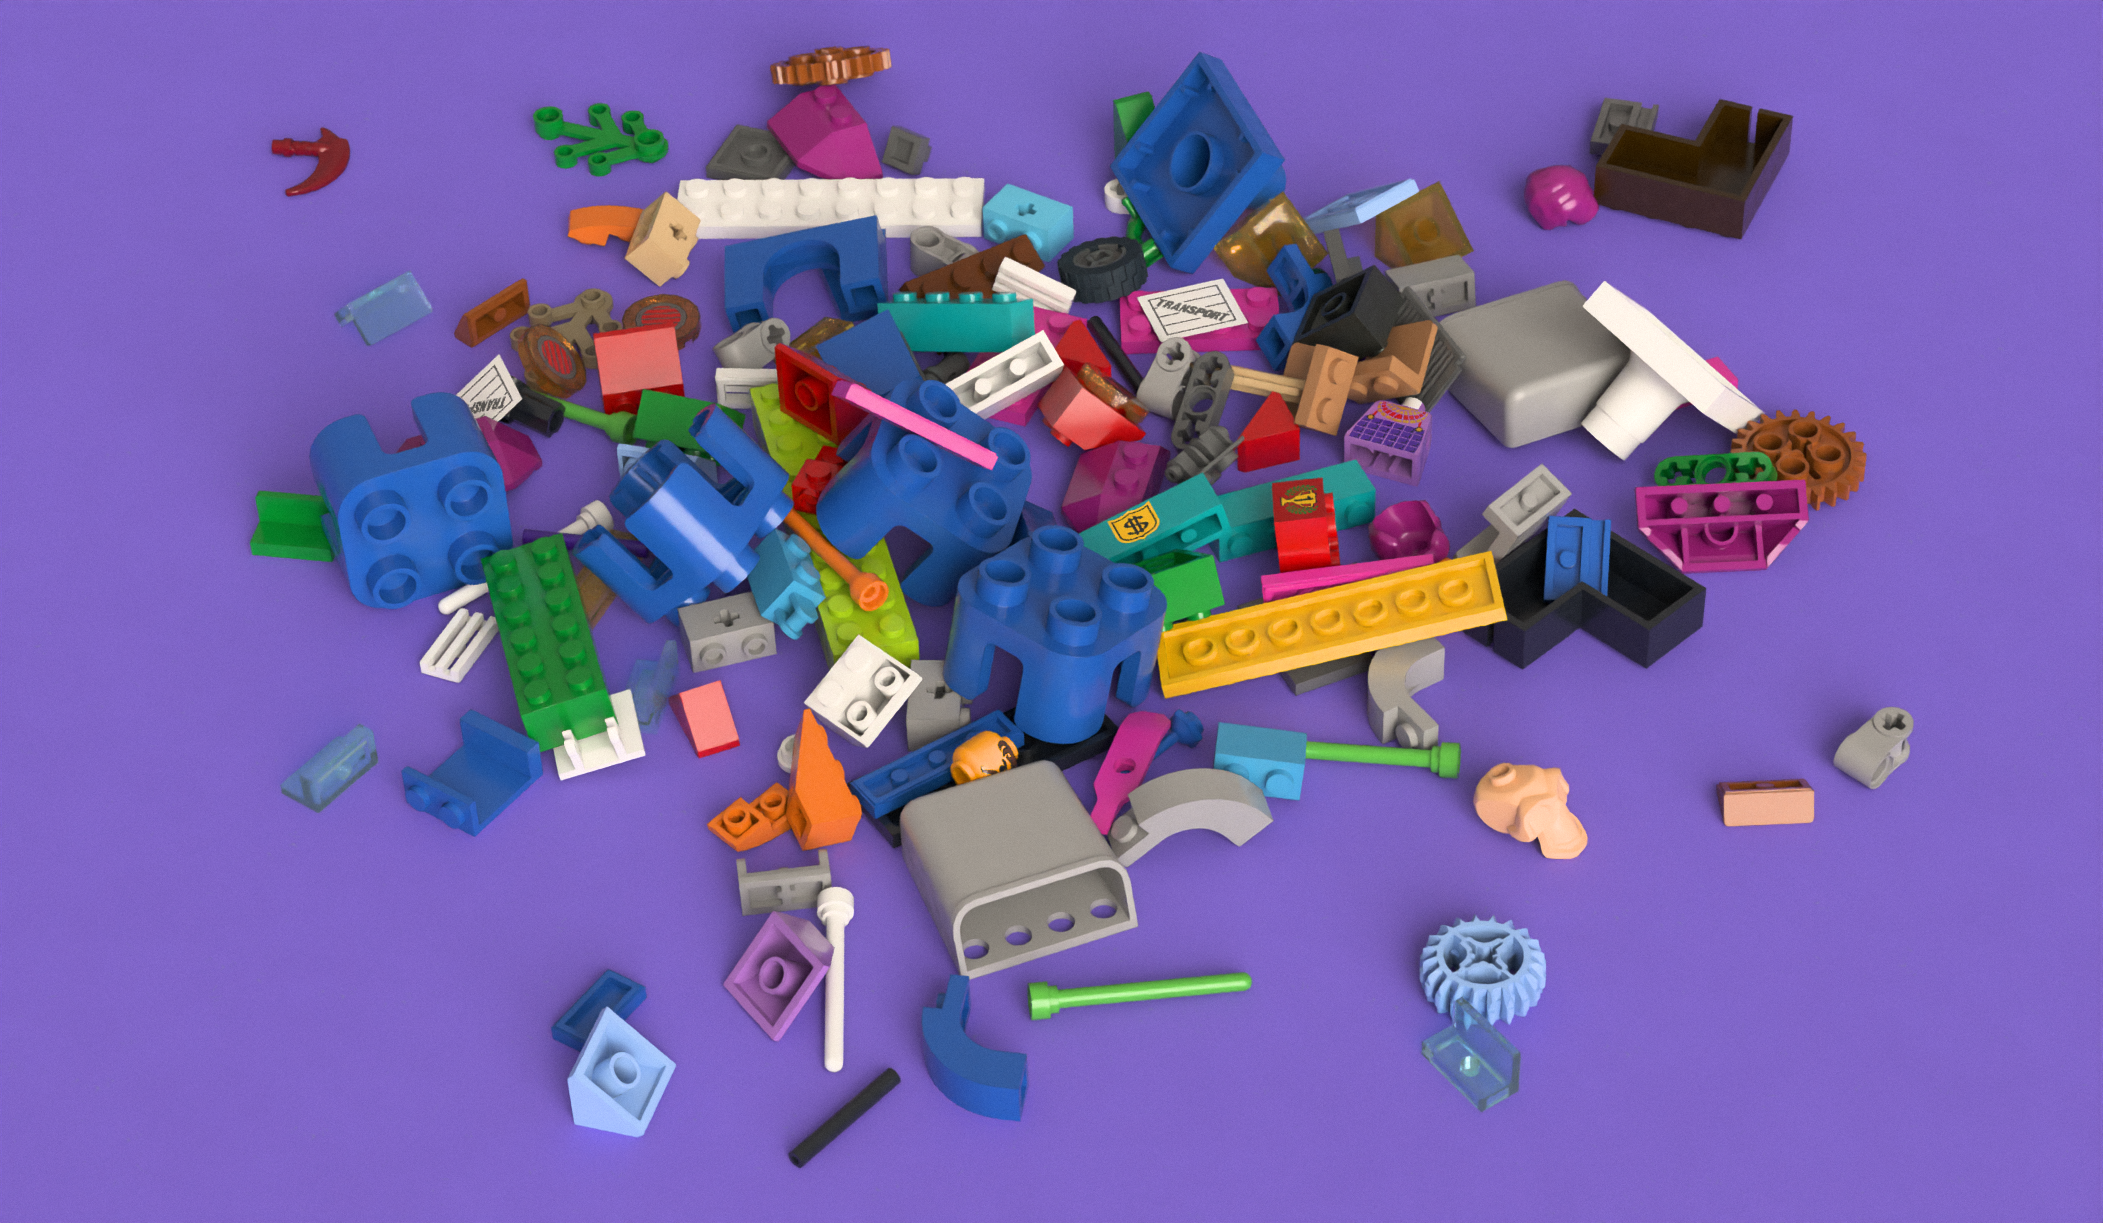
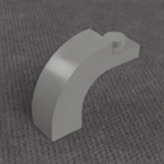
[1367,637,1445,750]
[1107,768,1274,868]

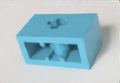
[982,184,1074,262]

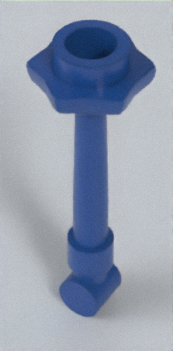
[1120,709,1204,774]

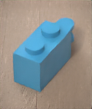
[747,528,826,640]

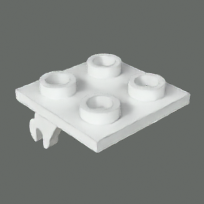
[553,689,646,780]

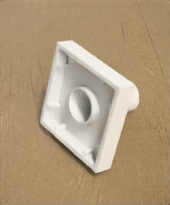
[1581,281,1765,461]

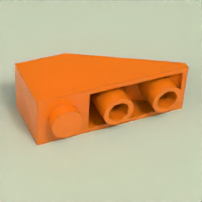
[786,709,862,851]

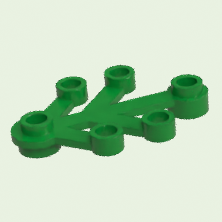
[533,103,669,176]

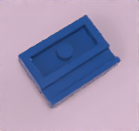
[1543,516,1611,604]

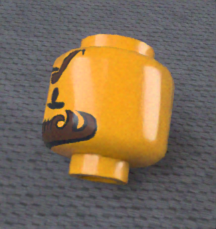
[950,730,1018,785]

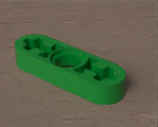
[1654,452,1777,486]

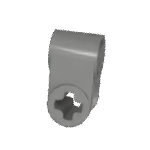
[910,226,979,277]
[713,318,790,369]
[1136,337,1201,421]
[1834,707,1914,789]

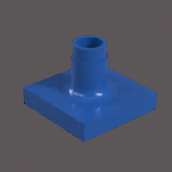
[1110,52,1286,274]

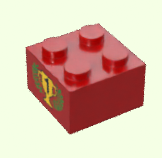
[1272,478,1341,573]

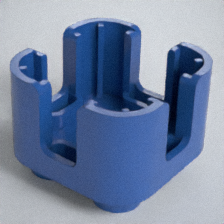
[816,379,1032,607]
[309,392,513,609]
[572,403,794,627]
[942,525,1167,744]

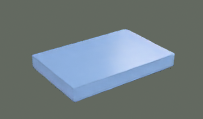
[1293,178,1419,238]

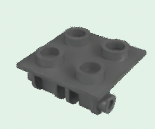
[1165,426,1245,486]

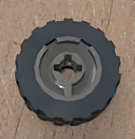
[1057,236,1148,304]

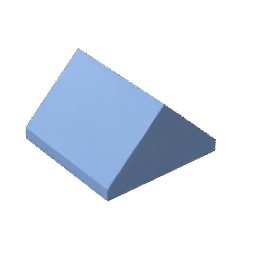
[567,1007,676,1137]

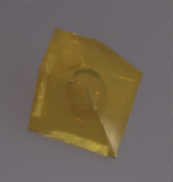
[1214,191,1328,296]

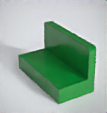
[250,490,335,562]

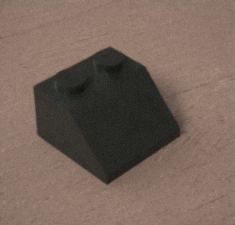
[1293,264,1404,360]

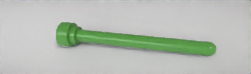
[531,389,638,445]
[1305,741,1461,779]
[1027,972,1252,1020]

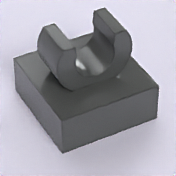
[882,126,932,175]

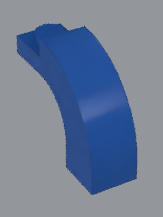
[1256,244,1333,371]
[922,974,1029,1122]

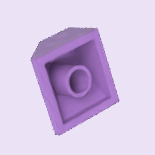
[723,911,834,1042]

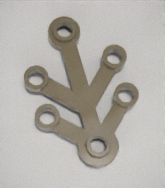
[510,288,623,394]

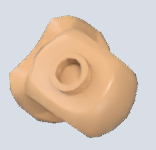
[1473,763,1588,859]

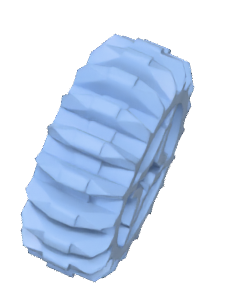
[1419,914,1546,1028]

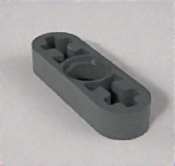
[1171,351,1234,454]

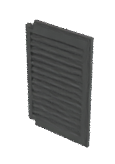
[1393,286,1466,413]

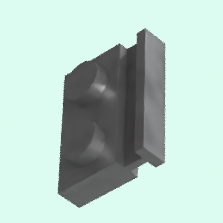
[1590,98,1659,155]

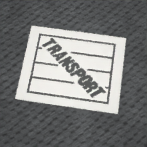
[1137,278,1248,342]
[456,355,522,422]

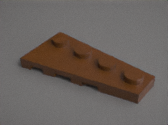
[899,234,1045,356]

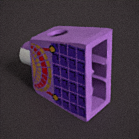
[1344,397,1432,487]

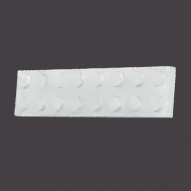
[677,177,985,239]

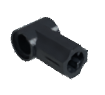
[499,375,566,438]

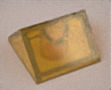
[1375,181,1474,269]

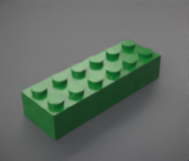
[481,533,619,752]

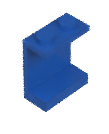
[401,709,543,837]

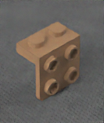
[1347,320,1438,405]
[1283,343,1358,436]

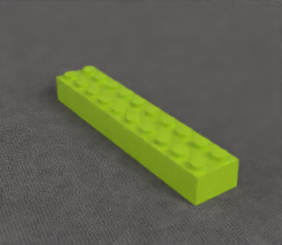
[750,383,920,671]

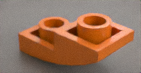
[567,205,644,246]
[707,782,791,852]

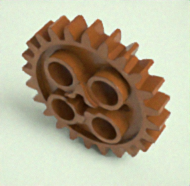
[770,46,892,86]
[1730,409,1867,511]

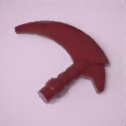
[272,128,350,196]

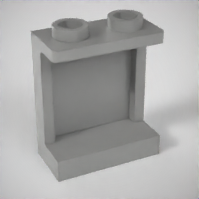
[1453,464,1572,565]

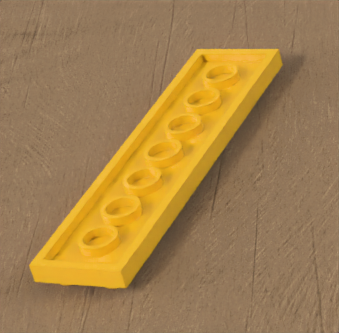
[1157,550,1507,699]

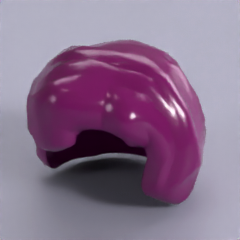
[1524,165,1599,230]
[1368,500,1450,564]

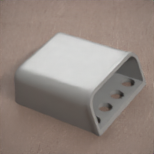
[1439,280,1630,448]
[900,760,1138,980]

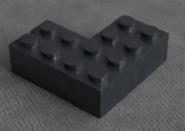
[1461,509,1706,670]

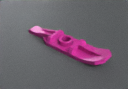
[1090,711,1171,835]

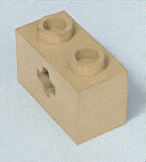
[624,192,701,287]

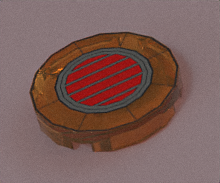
[622,294,702,351]
[518,324,587,399]
[1077,362,1150,423]

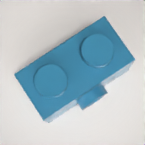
[1212,722,1307,800]

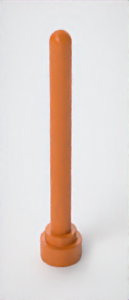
[783,507,889,611]

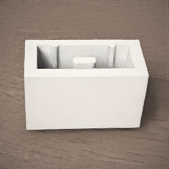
[804,634,923,748]

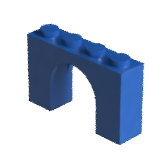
[725,215,888,333]

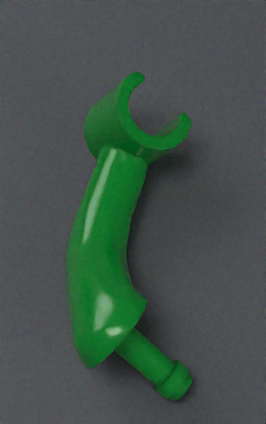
[1121,196,1164,268]

